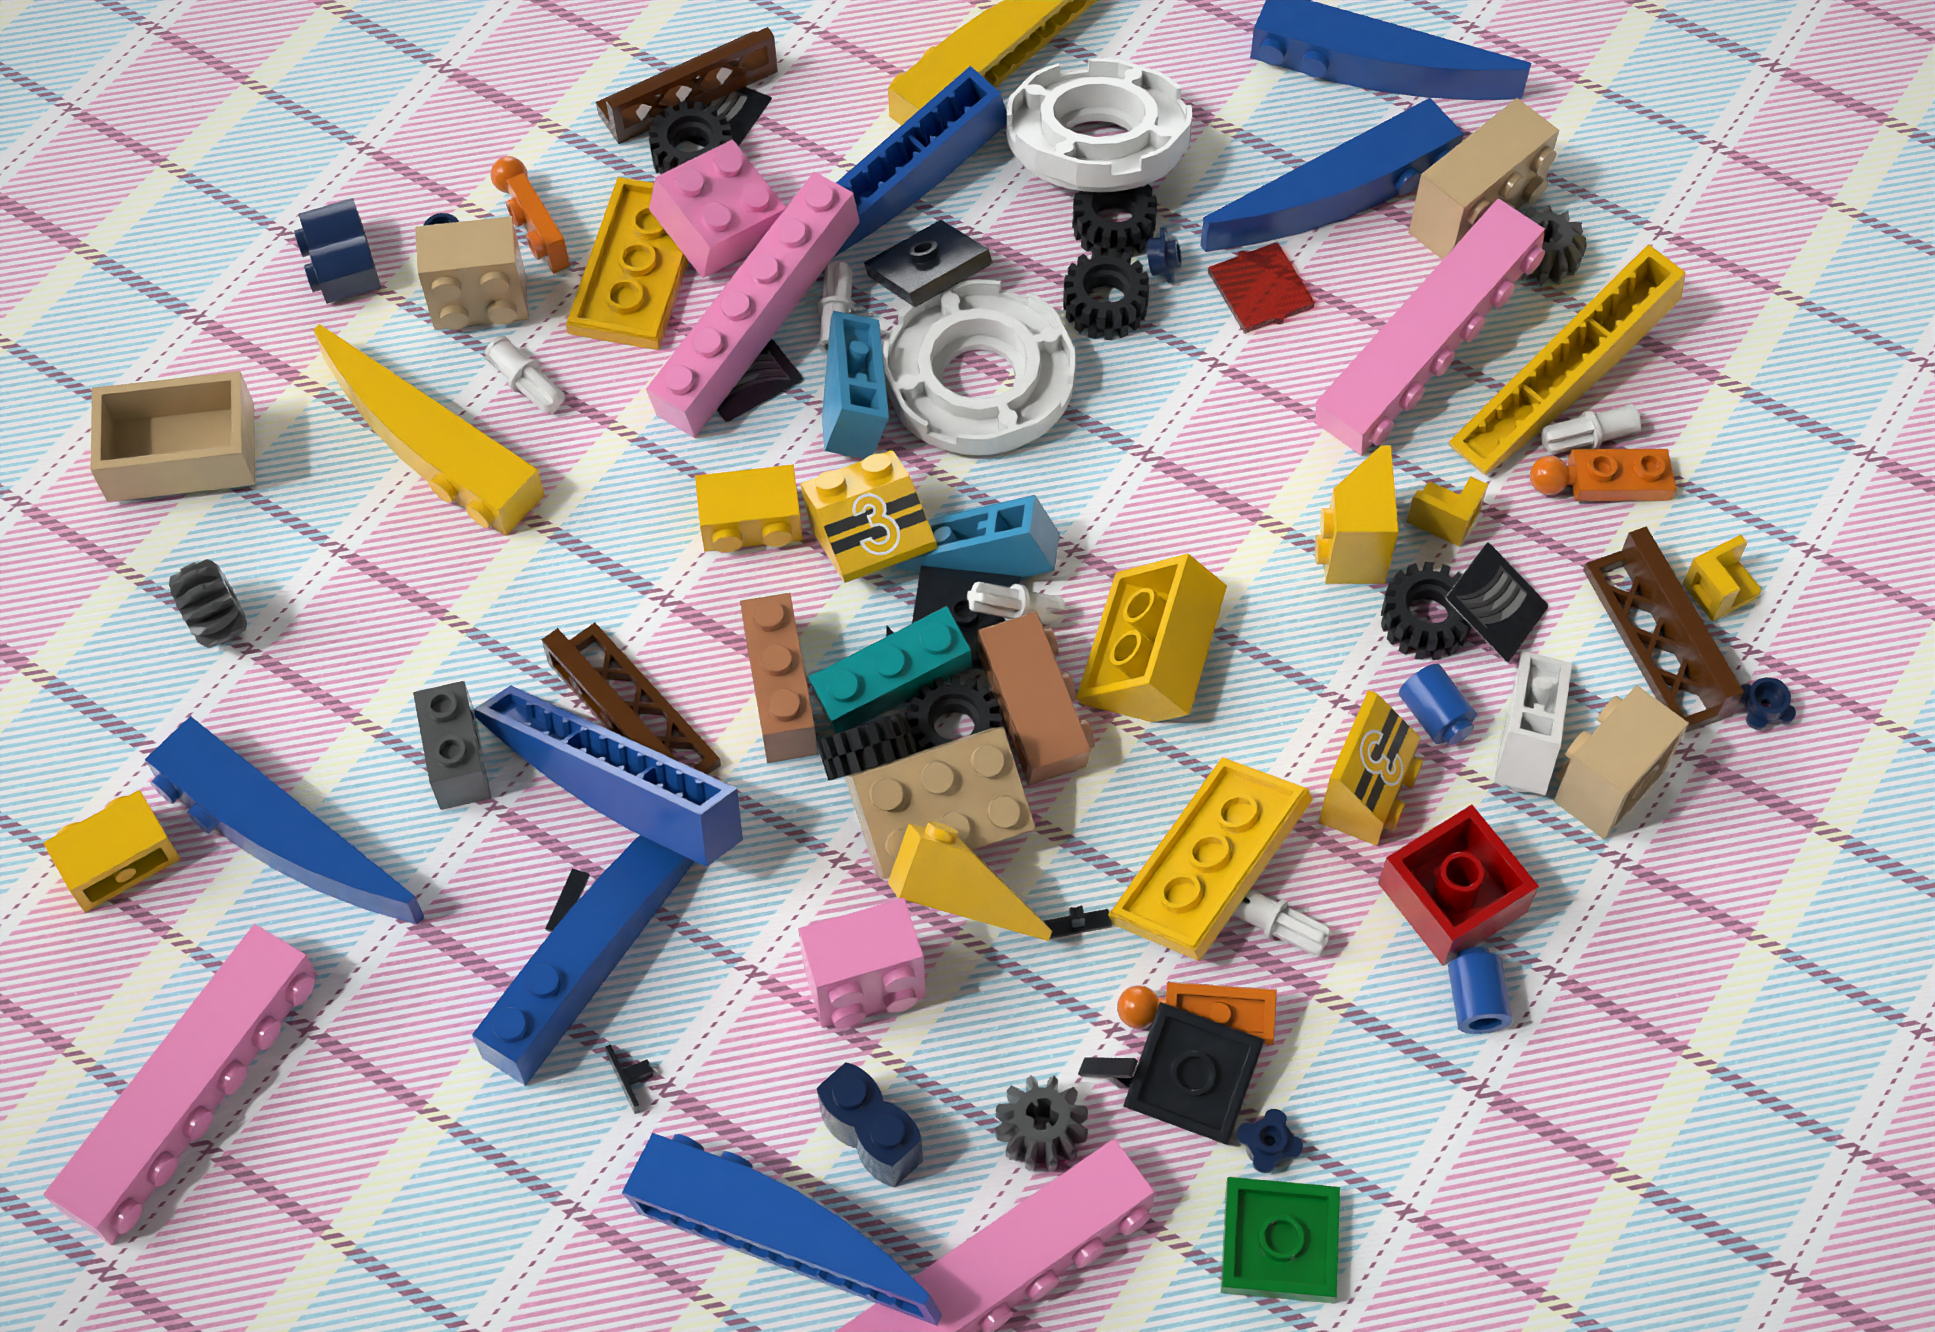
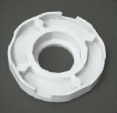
[1006,58,1192,192]
[883,279,1076,456]

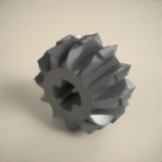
[1521,204,1587,287]
[169,559,247,648]
[995,1075,1088,1172]

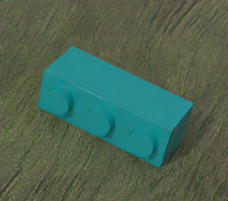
[808,606,973,734]

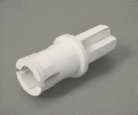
[817,261,855,353]
[484,336,565,414]
[1541,404,1641,454]
[967,582,1065,627]
[1232,889,1330,955]

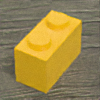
[695,464,803,553]
[43,790,181,913]

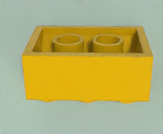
[1077,553,1227,722]

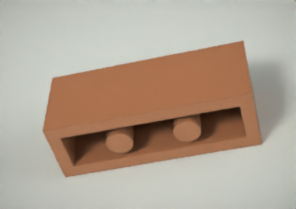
[740,592,818,763]
[976,611,1095,786]

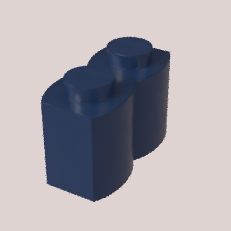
[294,198,381,304]
[817,1062,923,1188]

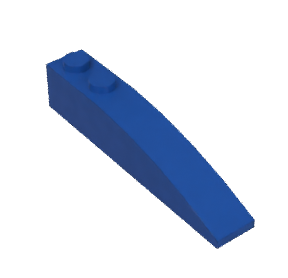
[1250,0,1532,100]
[833,66,1007,258]
[1200,97,1464,252]
[474,685,743,867]
[144,716,424,925]
[472,835,695,1086]
[622,1132,942,1326]

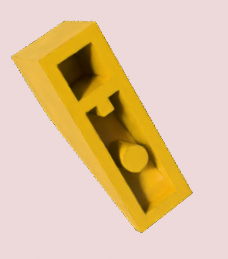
[888,821,1052,941]

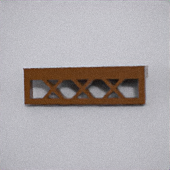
[596,27,778,144]
[1583,526,1744,733]
[541,622,721,775]

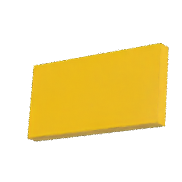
[566,177,689,351]
[1108,757,1313,962]

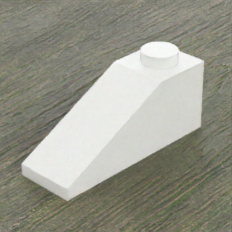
[1494,650,1572,795]

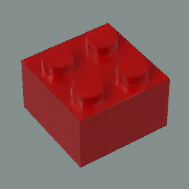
[1378,804,1539,966]

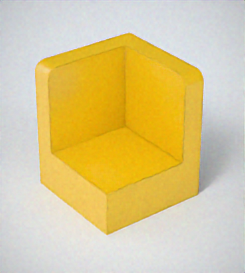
[1406,476,1489,547]
[1682,534,1761,622]

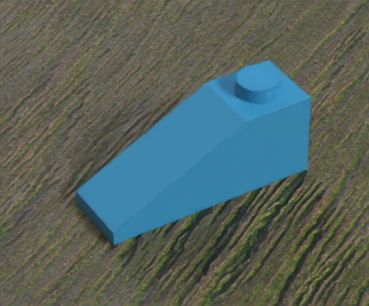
[822,310,889,459]
[895,495,1060,578]

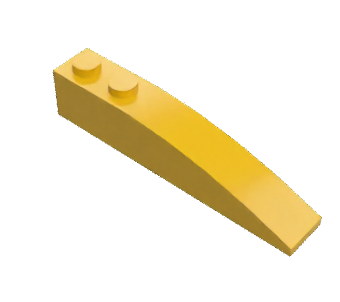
[888,0,1098,125]
[1449,244,1686,475]
[313,324,545,536]

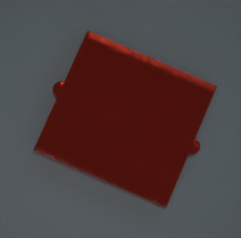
[1208,242,1315,334]

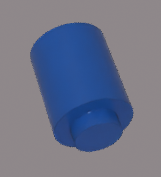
[1398,664,1477,745]
[1448,947,1513,1034]

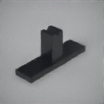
[545,868,590,932]
[1043,905,1112,939]
[606,1044,653,1114]
[1078,1057,1138,1089]

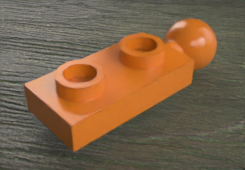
[490,156,570,274]
[1530,449,1676,501]
[1117,981,1277,1045]

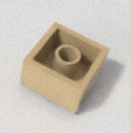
[415,216,529,330]
[1553,685,1689,839]

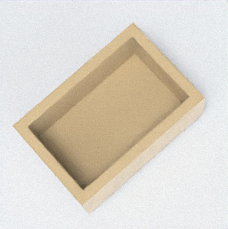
[1408,98,1560,260]
[90,371,255,502]
[845,727,1036,879]

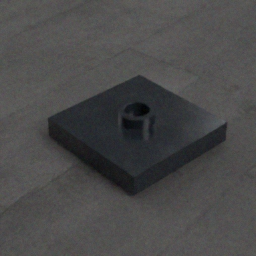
[864,220,993,307]
[912,566,1020,669]
[1123,1002,1265,1145]

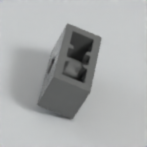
[413,681,492,810]

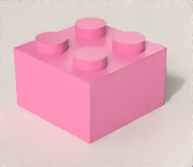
[649,139,786,278]
[798,898,926,1028]

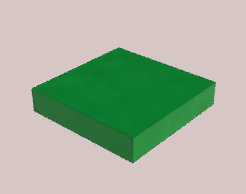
[1220,1177,1340,1304]

